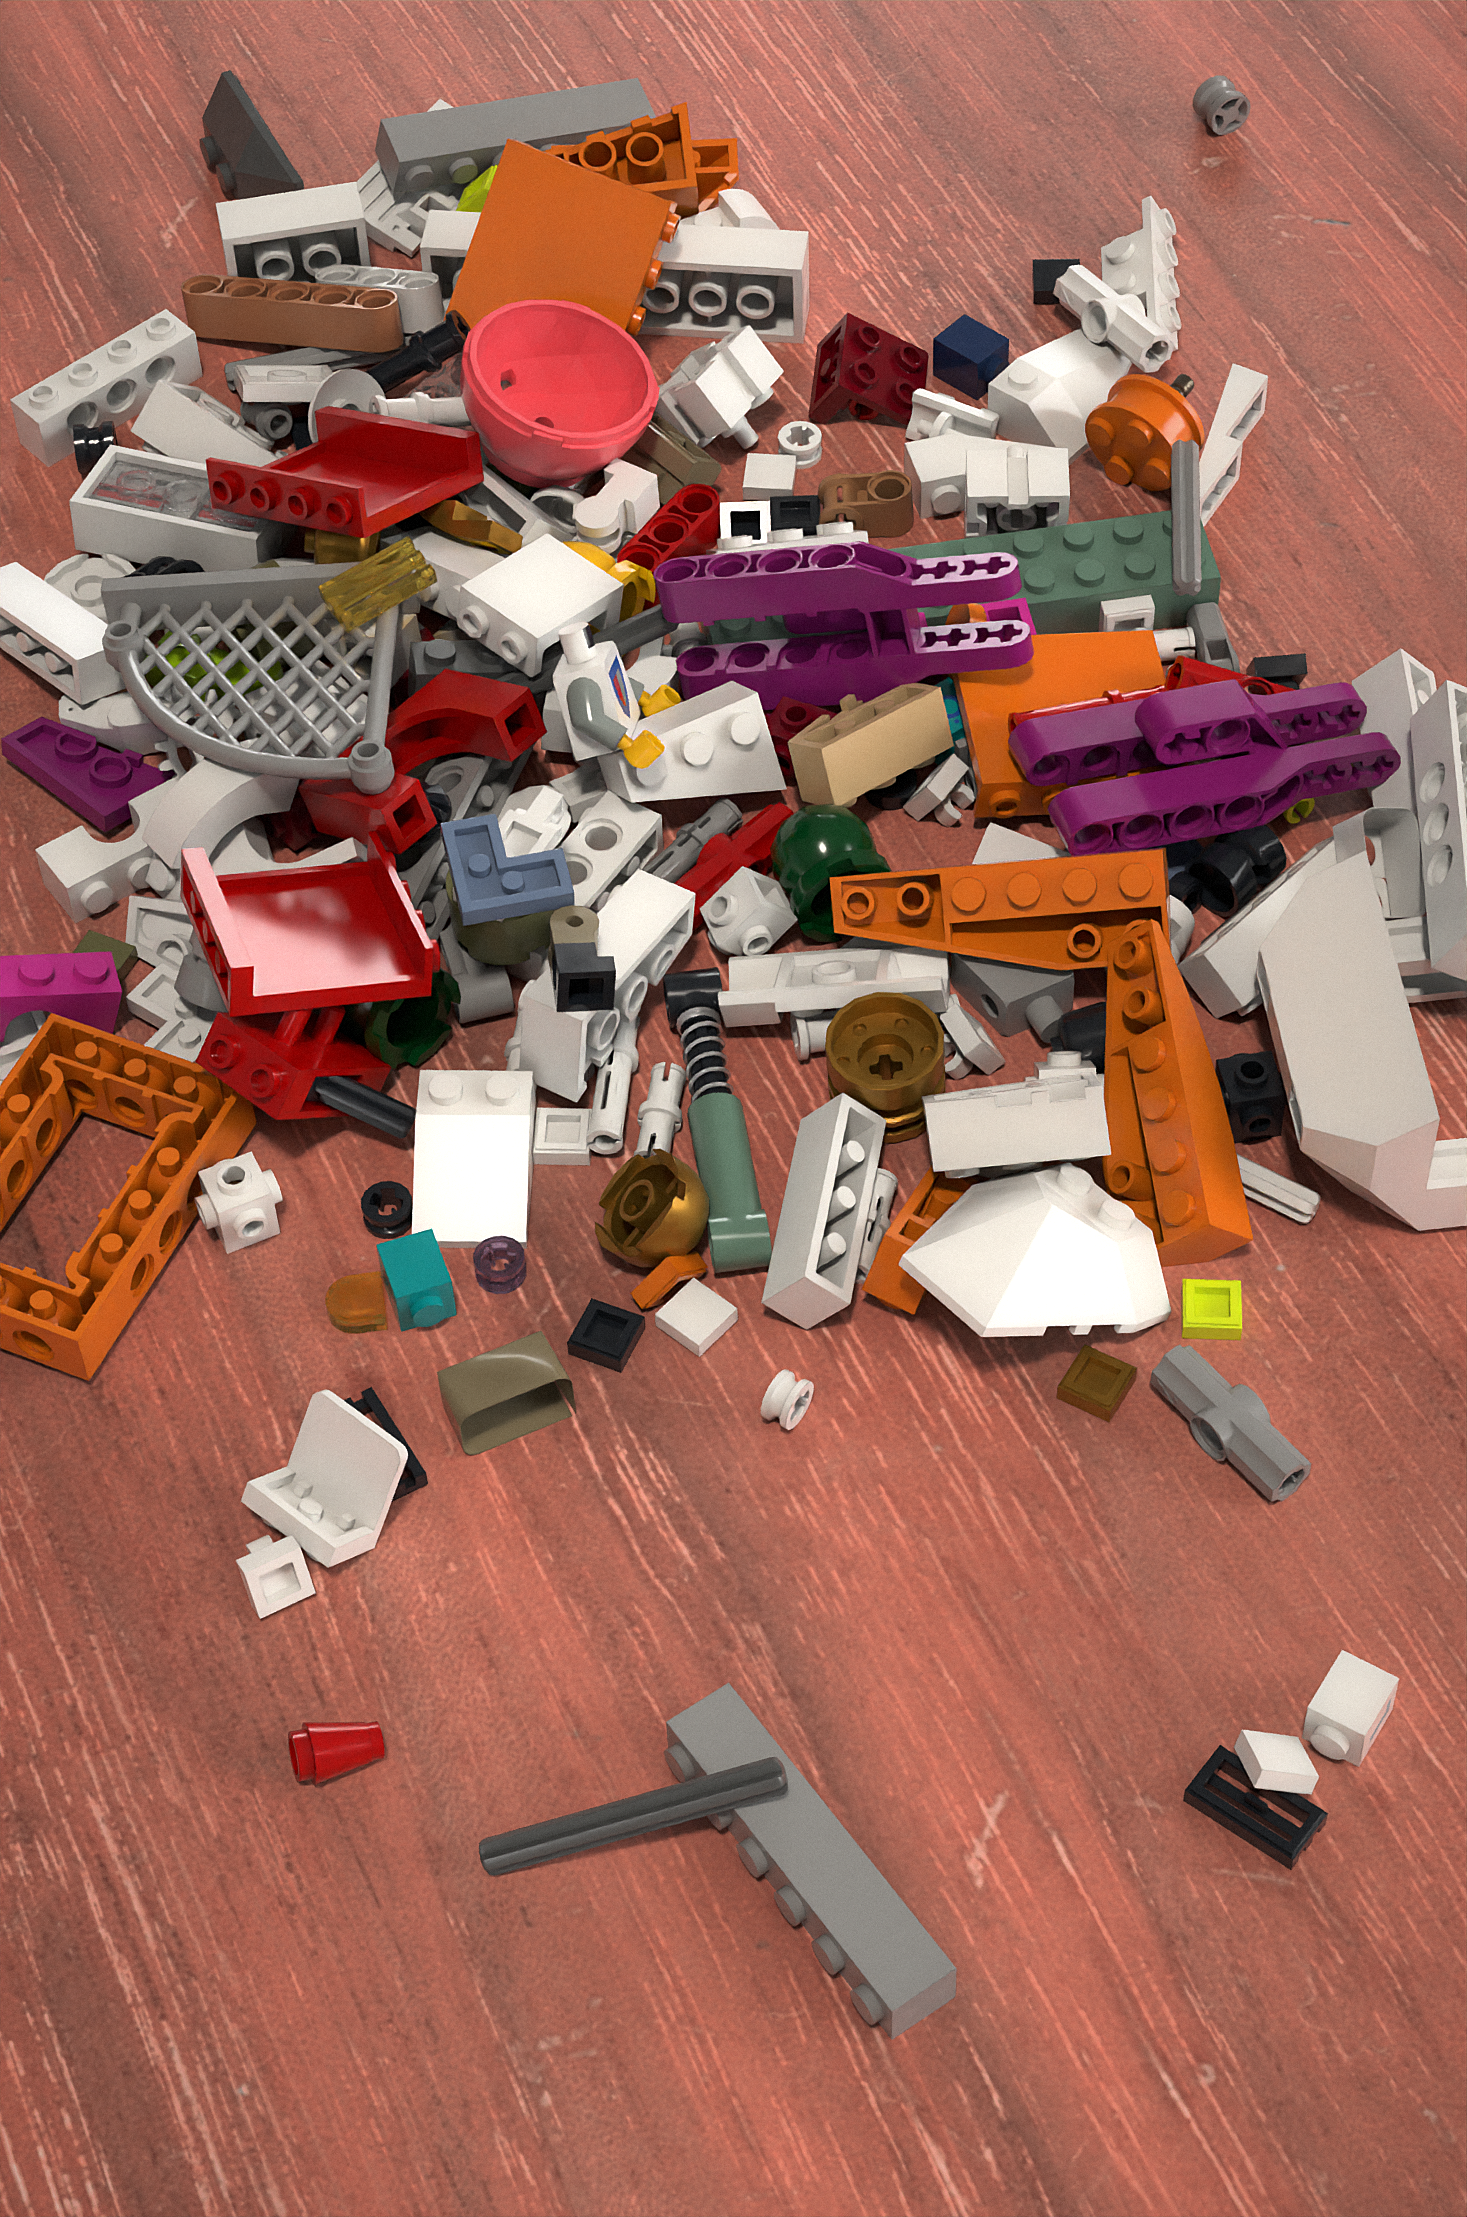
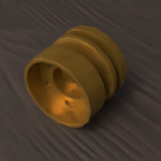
[825,992,946,1143]

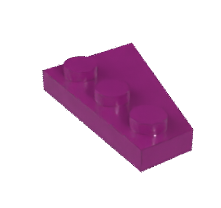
[1,716,175,832]

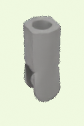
[1186,602,1240,673]

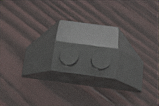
[199,70,304,200]

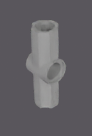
[1150,1344,1311,1502]

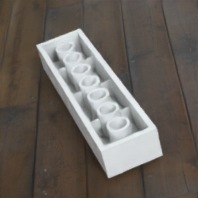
[420,210,809,344]

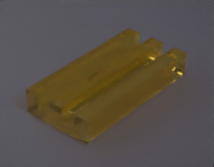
[318,536,438,633]

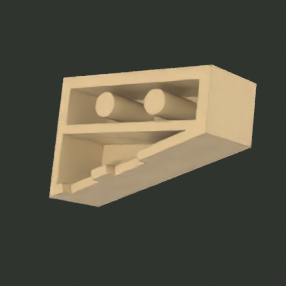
[787,683,954,808]

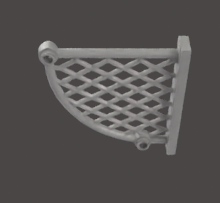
[100,558,421,795]

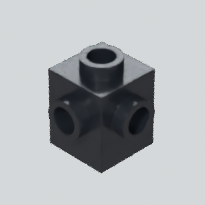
[1215,1050,1289,1144]

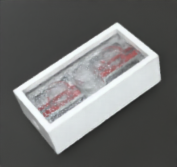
[69,445,298,572]

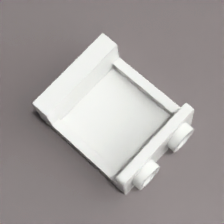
[457,533,624,677]

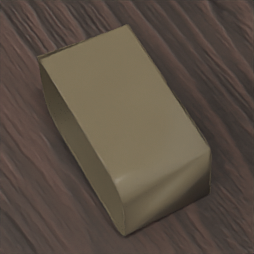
[437,1331,576,1455]

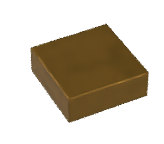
[1057,1344,1137,1423]

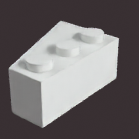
[922,1072,1111,1178]

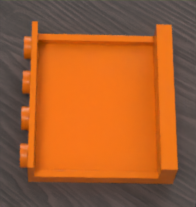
[443,138,681,336]
[942,630,1188,818]

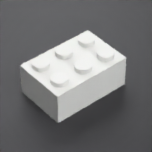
[215,182,371,283]

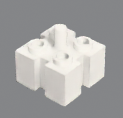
[655,325,784,449]
[964,445,1070,539]

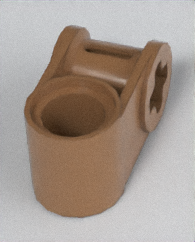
[818,470,914,538]

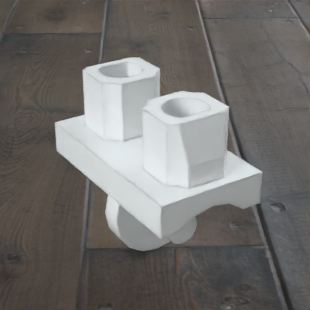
[905,388,999,441]

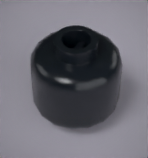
[1050,1002,1106,1074]

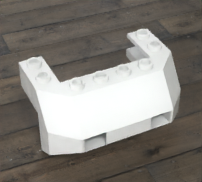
[1256,850,1467,1231]

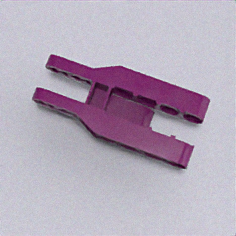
[654,541,1034,710]
[1008,679,1401,856]

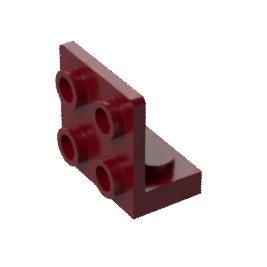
[808,312,929,426]

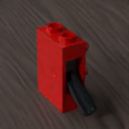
[195,1005,416,1138]

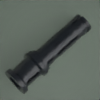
[365,310,471,394]

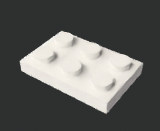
[706,521,869,555]

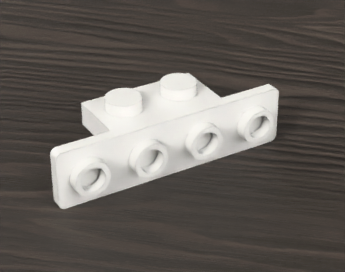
[1101,196,1181,352]

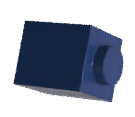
[933,314,1010,400]

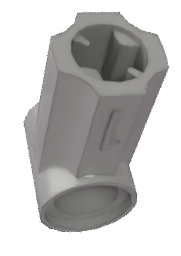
[439,923,514,1024]

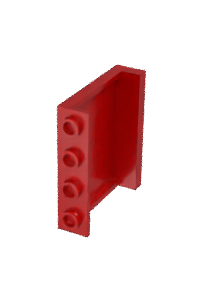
[205,406,484,538]
[180,831,441,1017]

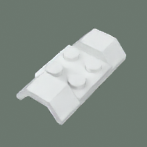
[718,944,950,1027]

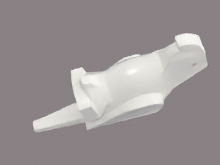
[59,677,236,755]

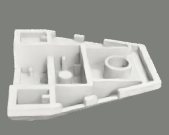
[898,1162,1171,1337]

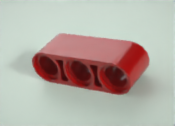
[617,484,721,611]

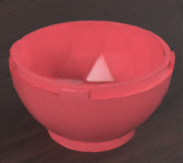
[460,300,660,489]

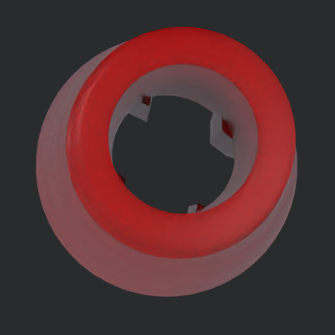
[288,1721,385,1785]

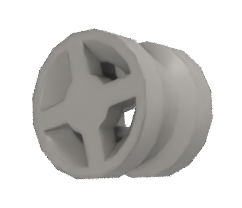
[1192,75,1250,135]

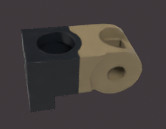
[548,905,616,1012]

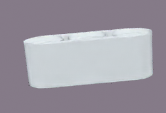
[315,264,445,334]

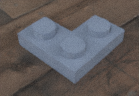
[440,814,575,926]

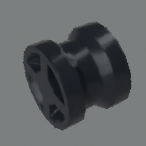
[73,421,118,473]

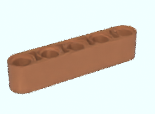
[181,274,404,353]

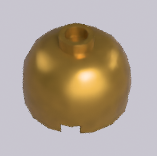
[595,1149,709,1267]

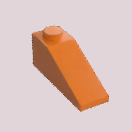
[861,1165,980,1315]

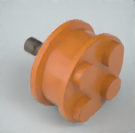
[1085,374,1205,491]

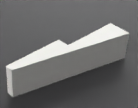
[1199,363,1268,526]

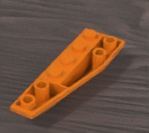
[830,848,1171,970]
[1102,919,1253,1267]

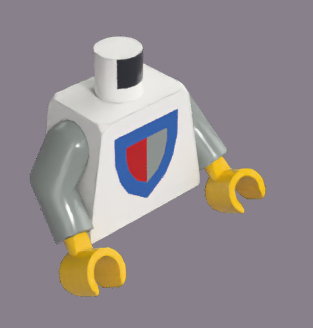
[553,622,681,769]

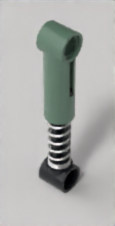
[663,967,772,1273]

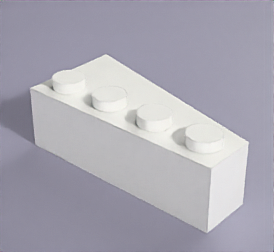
[518,869,696,1103]

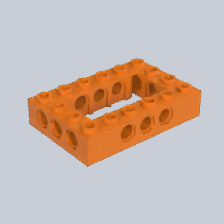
[0,1013,256,1381]

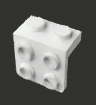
[241,1389,408,1568]

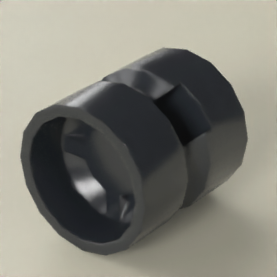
[1184,824,1287,917]

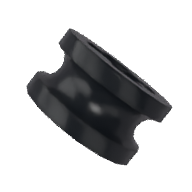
[361,1181,413,1239]

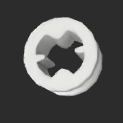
[778,421,822,469]
[761,1369,814,1430]

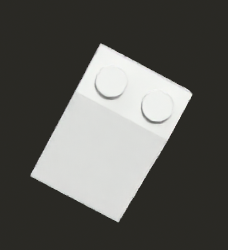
[412,1070,537,1249]

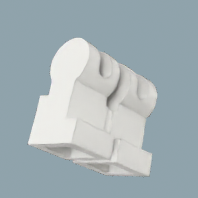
[575,458,660,563]

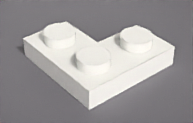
[126,962,219,1064]

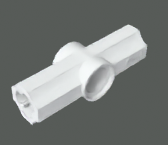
[1053,265,1174,373]

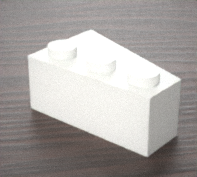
[597,681,787,803]

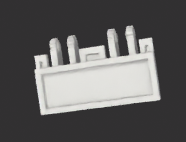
[356,99,474,257]

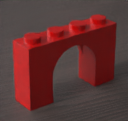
[298,669,547,854]

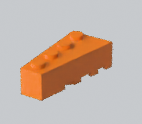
[543,102,699,216]

